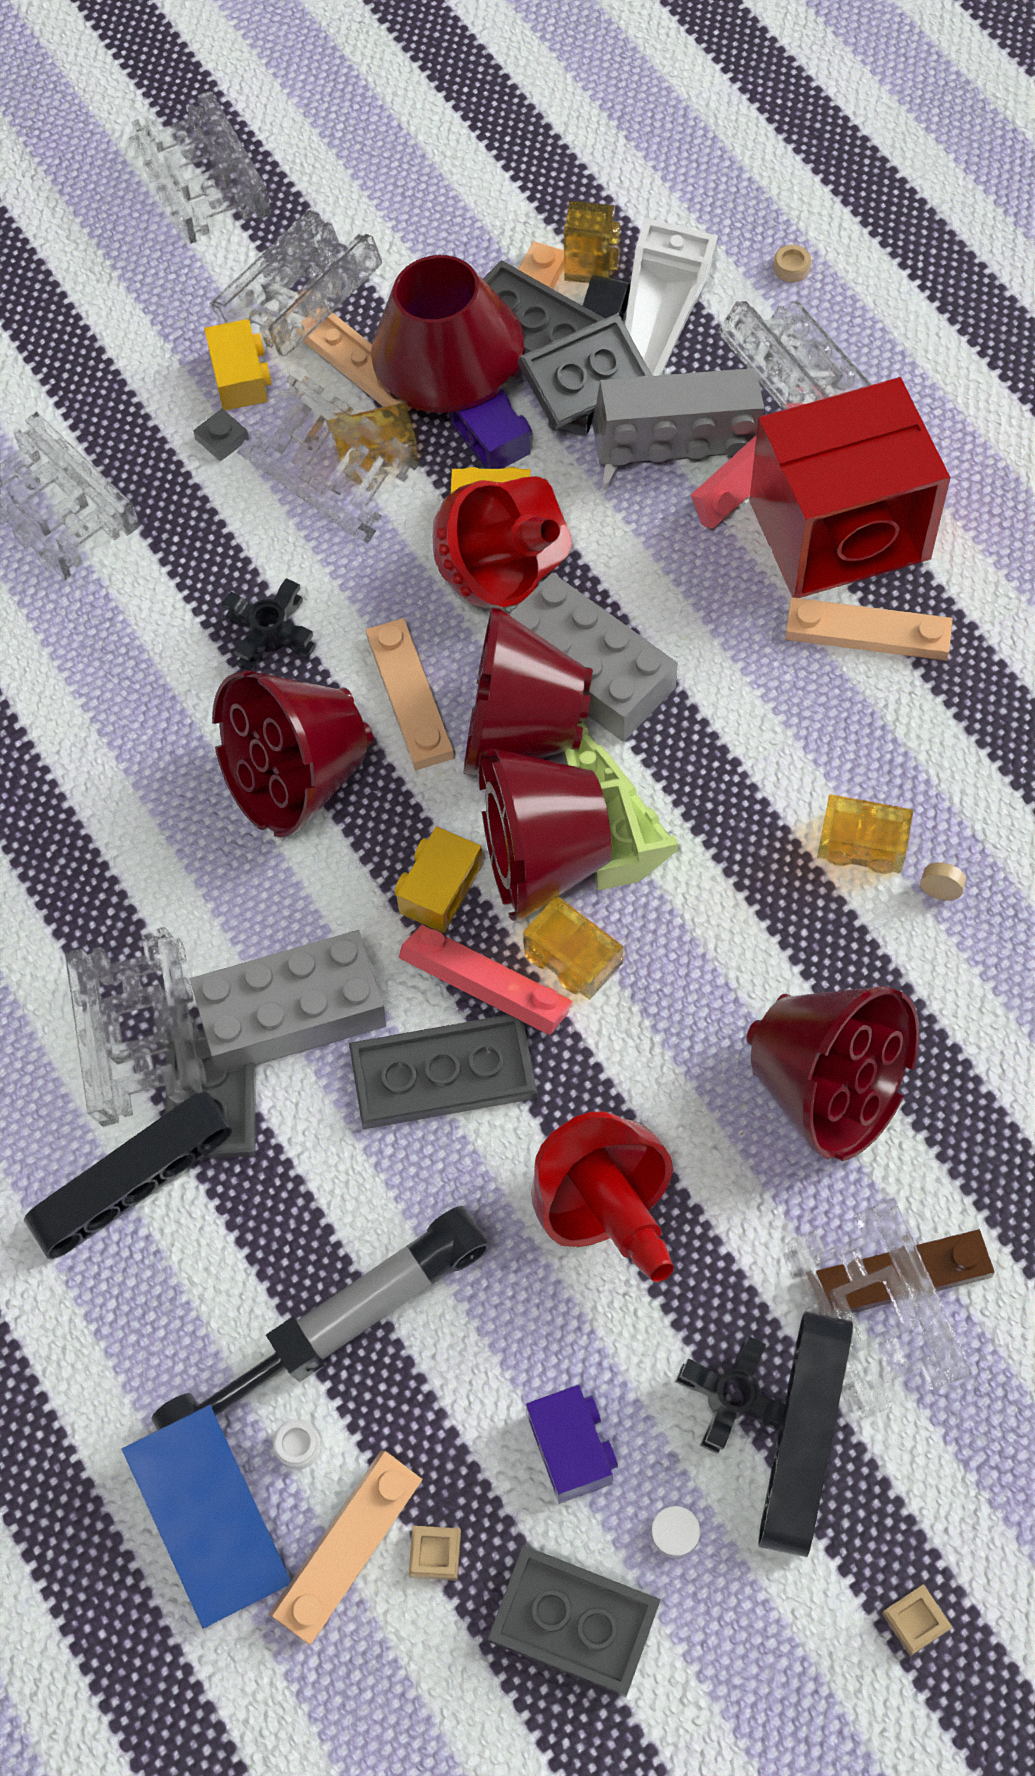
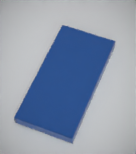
[121,1405,291,1629]

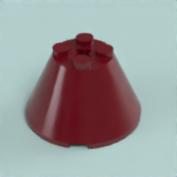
[463,608,593,776]
[212,670,374,837]
[746,986,919,1161]

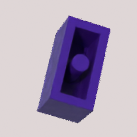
[449,389,532,469]
[525,1384,618,1504]

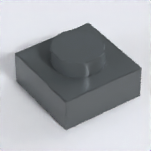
[193,408,249,462]

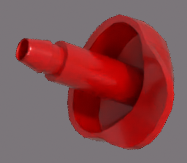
[432,476,572,610]
[531,1111,674,1282]

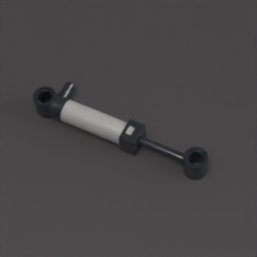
[151,1206,490,1430]

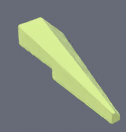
[561,721,678,890]

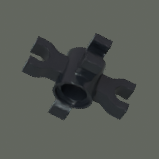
[222,578,316,671]
[675,1336,784,1454]

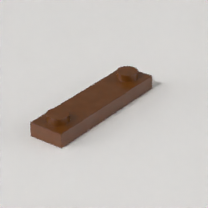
[802,1229,995,1317]

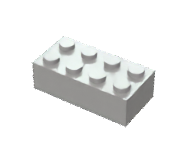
[593,368,764,465]
[509,572,678,742]
[189,930,386,1076]

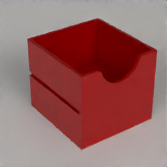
[749,377,951,598]

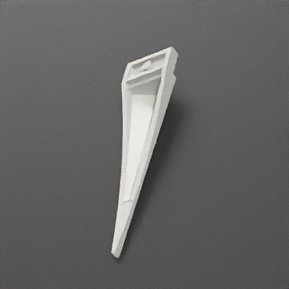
[602,217,718,490]

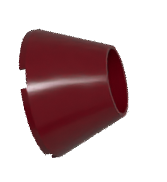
[371,255,525,413]
[478,748,612,921]

